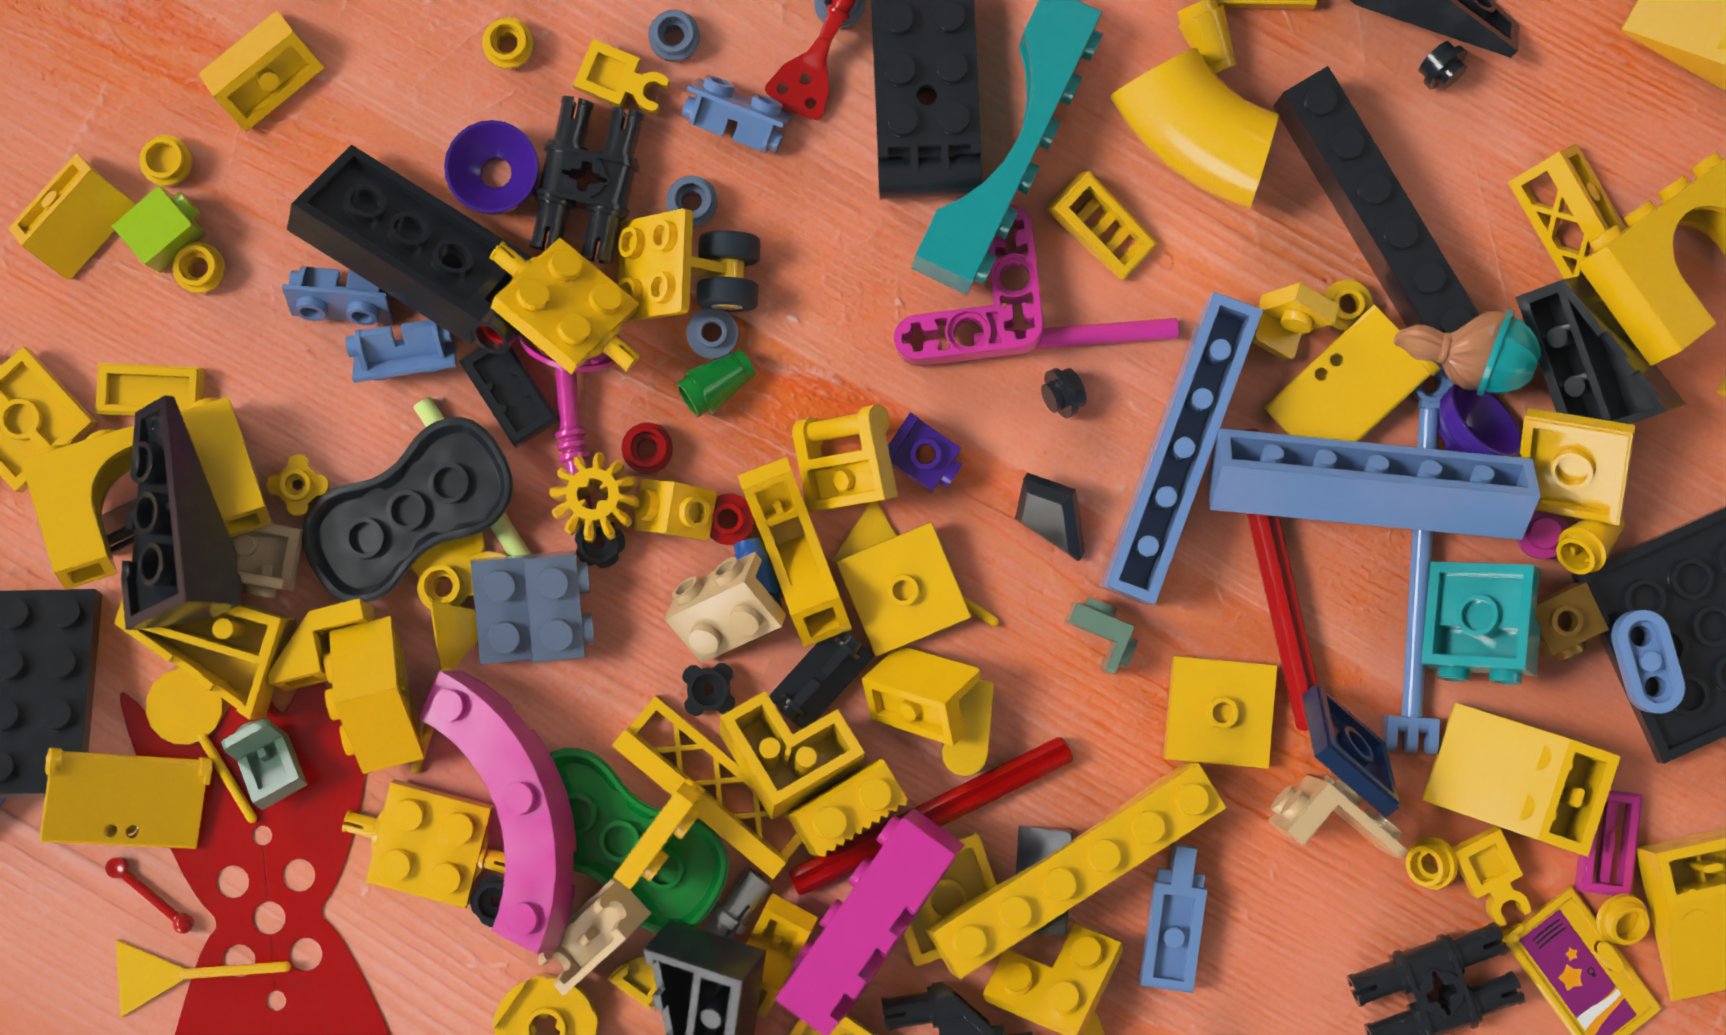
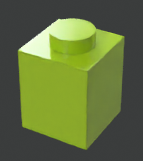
[111,186,206,273]

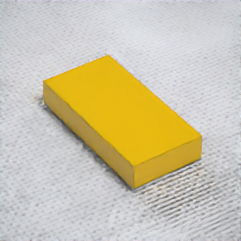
[95,363,206,417]

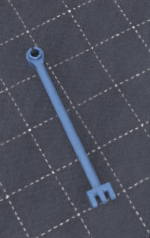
[1383,363,1454,754]

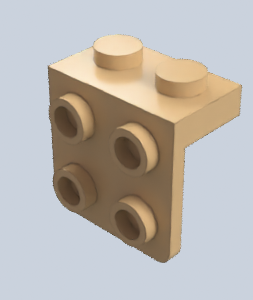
[1267,775,1408,860]

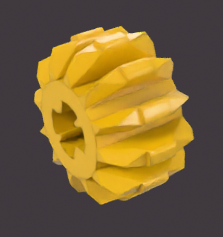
[549,453,639,543]

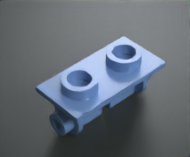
[682,76,793,153]
[282,266,394,326]
[345,319,457,383]

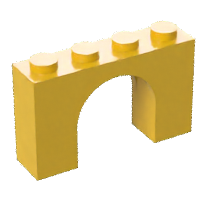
[1577,151,1726,366]
[20,396,272,590]

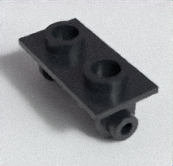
[769,631,874,729]

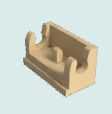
[538,877,651,996]

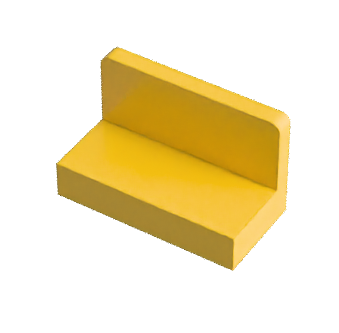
[199,11,324,132]
[8,152,135,280]
[862,646,981,746]

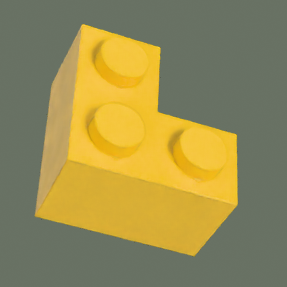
[323,616,425,774]
[719,691,865,820]

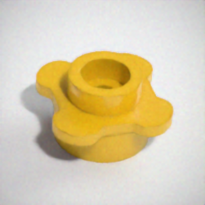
[267,454,329,516]

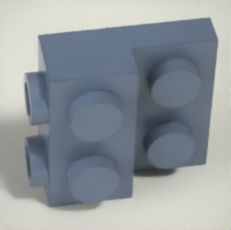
[471,550,594,665]

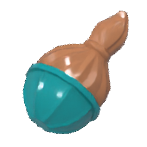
[1393,308,1541,396]

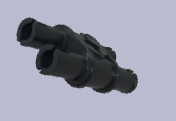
[529,96,644,265]
[1347,922,1525,1035]

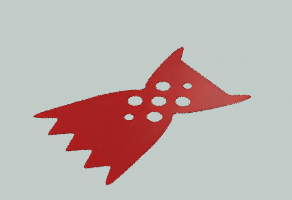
[120,682,390,1035]

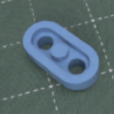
[1611,610,1685,713]

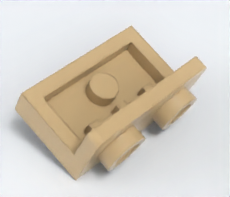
[230,524,303,598]
[664,552,786,663]

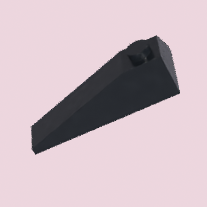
[1350,0,1520,58]
[121,395,242,630]

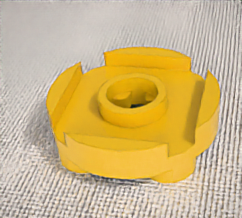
[493,973,600,1035]

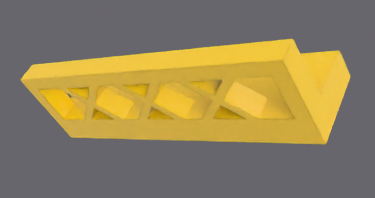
[1508,143,1626,279]
[611,695,802,879]

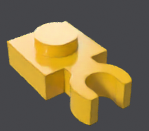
[573,39,671,115]
[1452,826,1531,927]

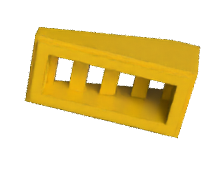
[1044,171,1158,280]

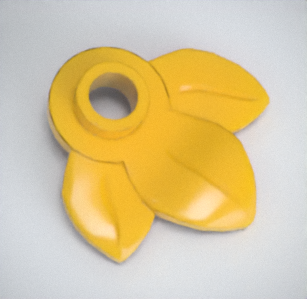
[411,532,506,609]

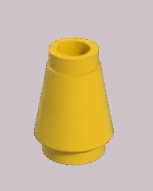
[1176,0,1237,74]
[1556,517,1625,574]

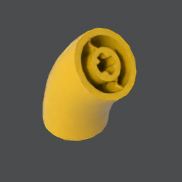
[1110,48,1279,209]

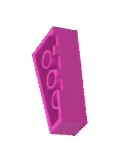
[775,808,965,1035]

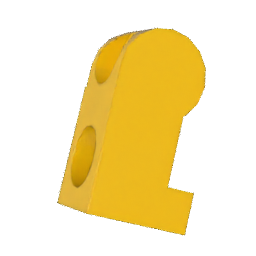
[941,680,994,776]

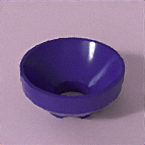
[444,120,539,215]
[1438,384,1522,457]

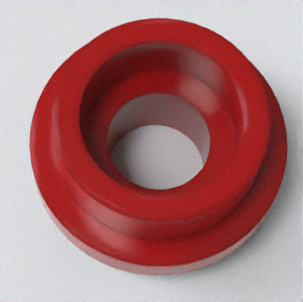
[621,422,673,474]
[710,494,755,545]

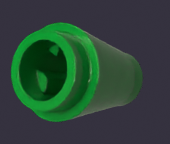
[676,349,756,418]

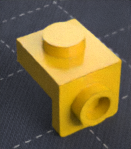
[633,479,717,541]

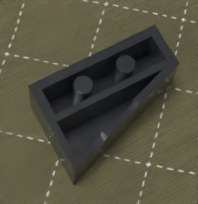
[1516,275,1686,424]
[643,919,766,1035]

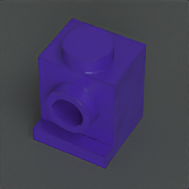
[888,412,964,493]

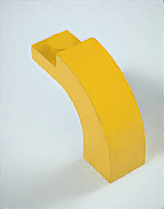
[737,457,852,647]

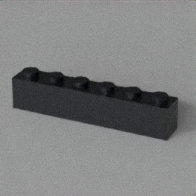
[1273,66,1480,333]

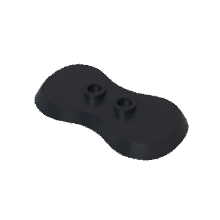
[302,417,513,602]

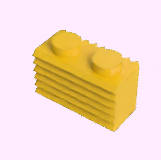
[787,759,907,857]

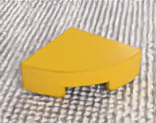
[607,955,657,1009]

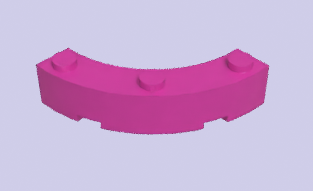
[419,671,577,954]

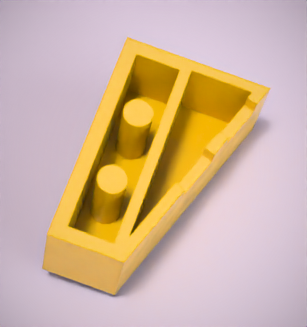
[114,597,296,720]

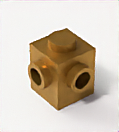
[1535,582,1609,661]

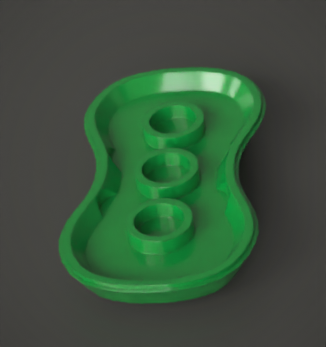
[550,748,729,933]

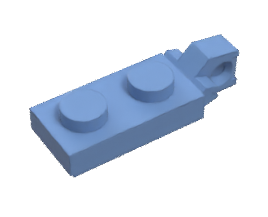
[1139,842,1207,993]

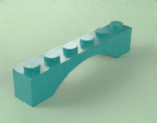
[911,0,1104,295]

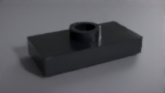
[459,346,559,448]

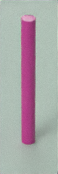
[973,318,1179,349]

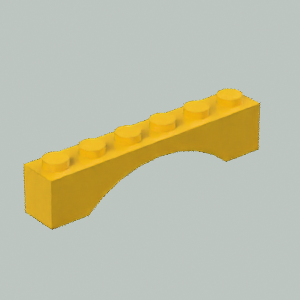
[924,763,1226,979]

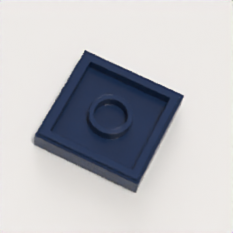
[1302,685,1400,818]

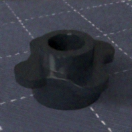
[682,663,735,716]

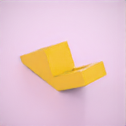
[268,598,376,692]
[746,893,818,1019]

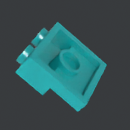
[1421,562,1541,685]

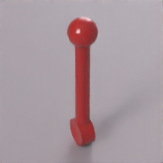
[105,857,194,934]

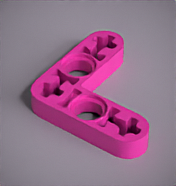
[894,205,1044,366]

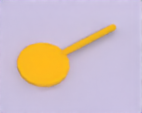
[146,668,257,823]

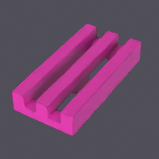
[1575,790,1643,896]

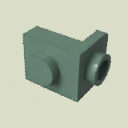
[1064,597,1138,675]
[221,717,308,810]

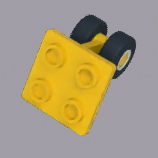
[618,208,760,323]

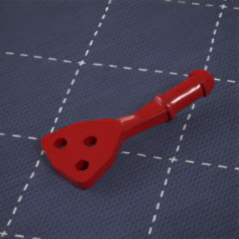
[765,0,856,120]

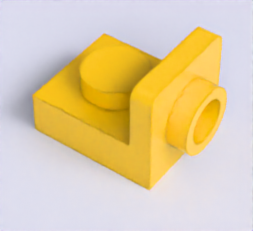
[1252,282,1340,360]

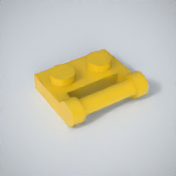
[792,404,898,512]

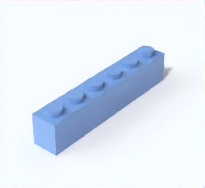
[1099,292,1263,605]
[1208,428,1540,540]

